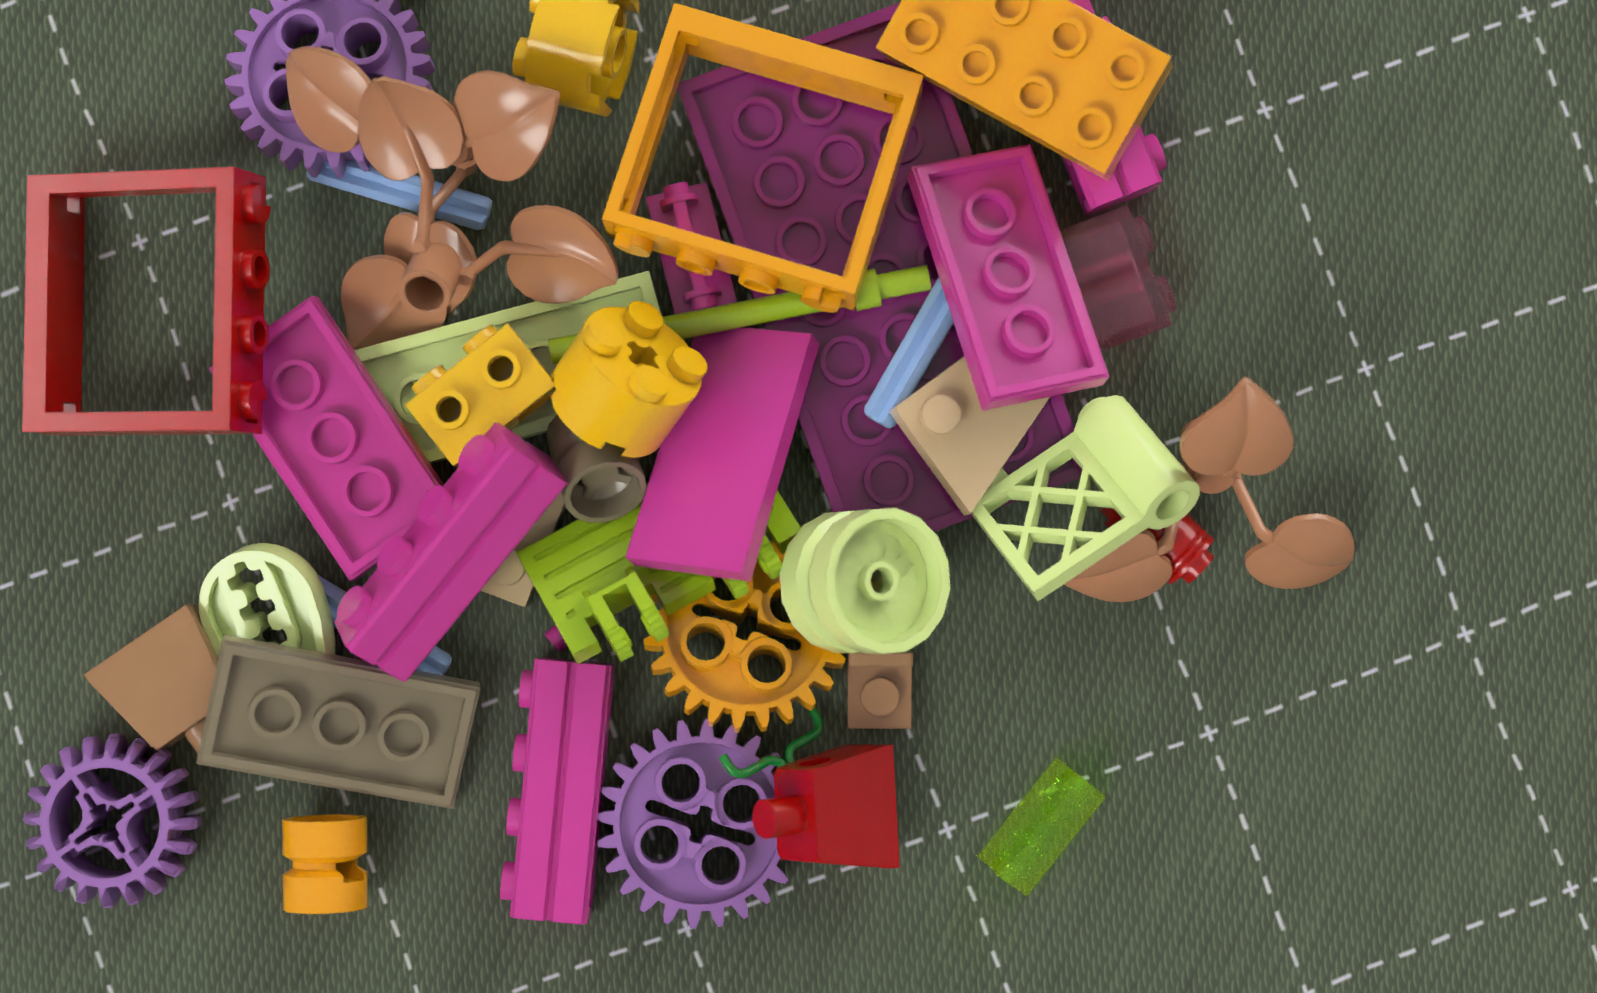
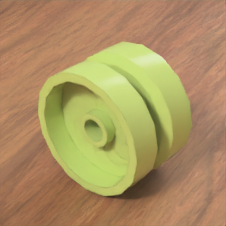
[780,508,951,654]

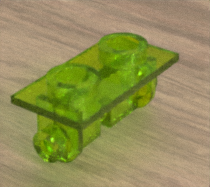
[977,757,1106,896]

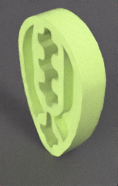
[199,543,336,657]

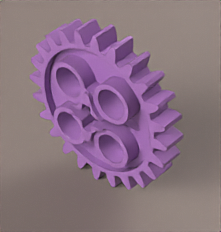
[225,0,435,178]
[597,718,788,929]

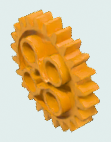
[644,540,846,733]

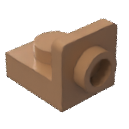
[847,651,913,729]

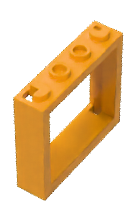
[602,3,924,313]

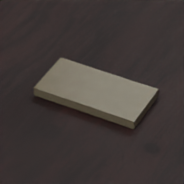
[196,634,481,809]

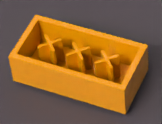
[875,0,1173,181]

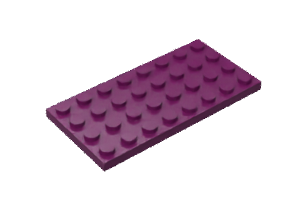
[677,3,1082,532]

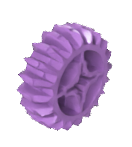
[22,733,202,908]

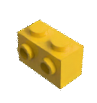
[405,324,556,468]

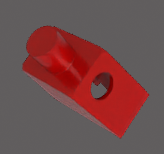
[752,743,900,869]

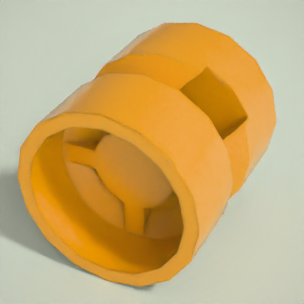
[282,814,368,914]

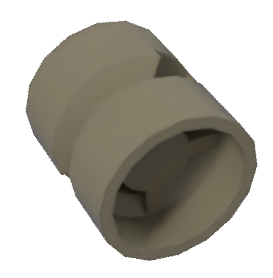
[546,414,647,522]

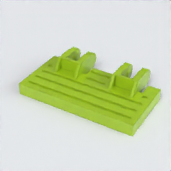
[516,482,801,664]

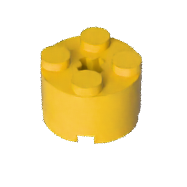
[512,0,639,117]
[550,300,708,458]

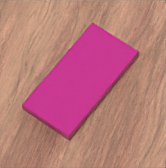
[907,144,1109,411]
[209,295,444,581]
[626,327,820,581]

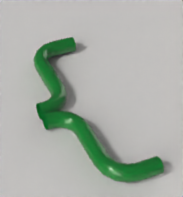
[719,706,824,779]

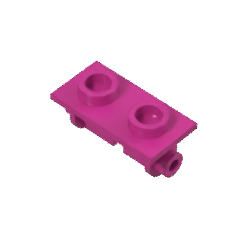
[646,182,737,314]

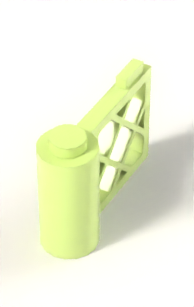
[971,395,1200,601]

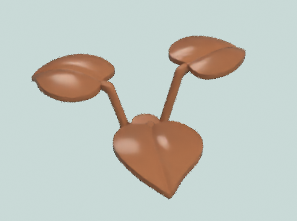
[286,46,560,318]
[341,77,619,350]
[1064,377,1354,602]

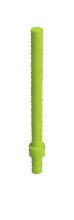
[548,265,931,364]

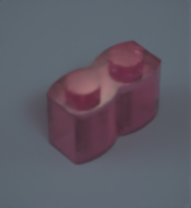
[1060,205,1176,352]

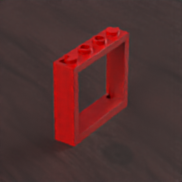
[22,167,271,436]

